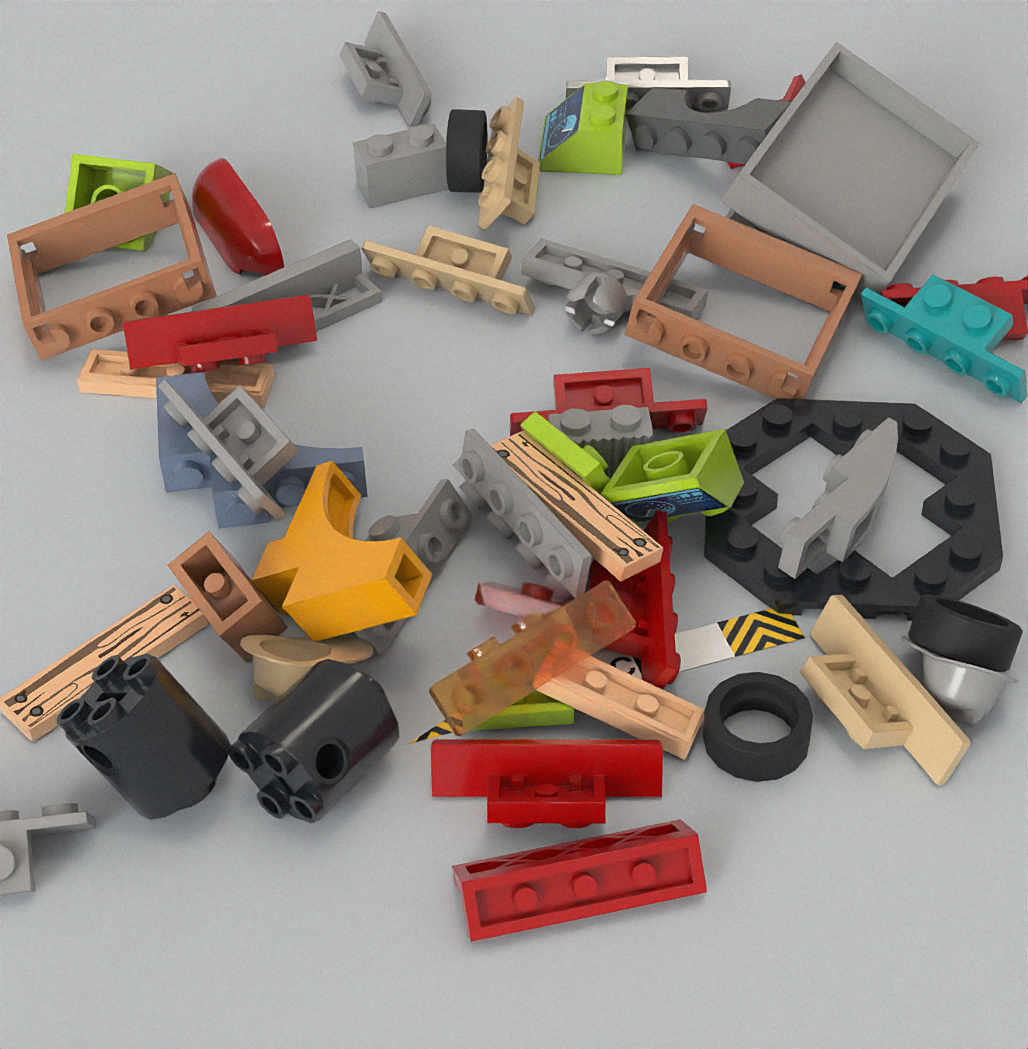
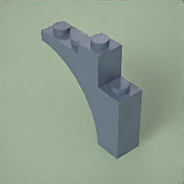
[156,372,368,529]

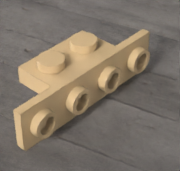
[478,97,540,230]
[361,225,535,316]
[800,595,970,785]

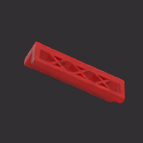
[452,819,707,942]

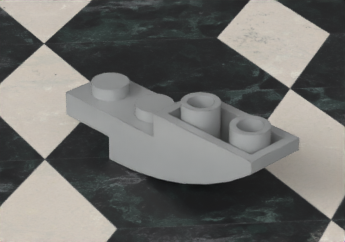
[778,417,898,579]

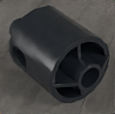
[57,654,231,820]
[228,659,400,823]

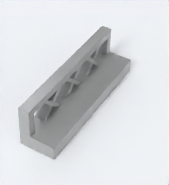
[192,239,383,361]

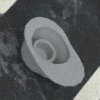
[901,636,1019,726]

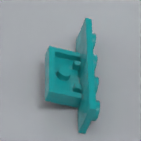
[861,274,1027,403]

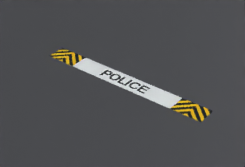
[406,608,805,745]

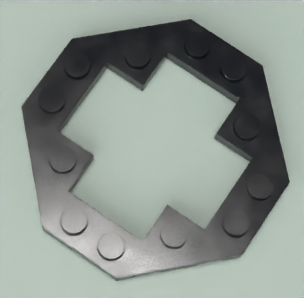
[704,398,1003,621]

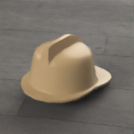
[240,634,373,702]

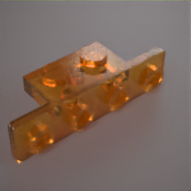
[429,581,636,736]

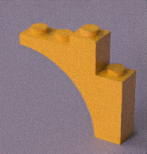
[251,460,432,642]

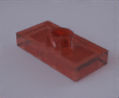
[474,582,591,631]

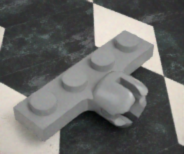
[521,238,708,335]

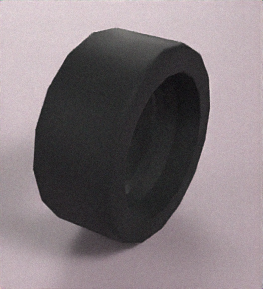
[446,109,488,193]
[908,594,1023,672]
[703,672,813,782]

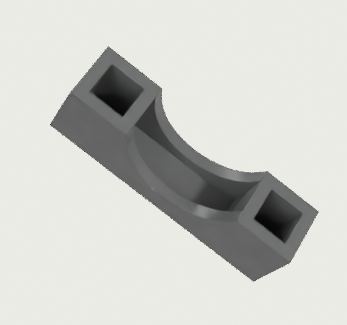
[626,87,791,164]

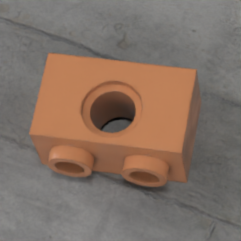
[167,531,288,662]

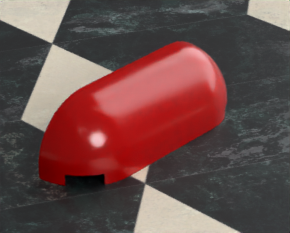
[192,158,284,275]

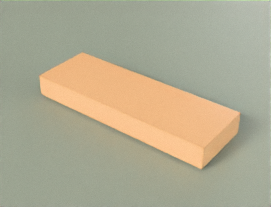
[531,640,705,760]

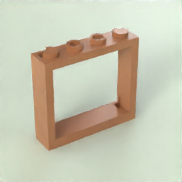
[7,173,217,361]
[624,204,862,399]

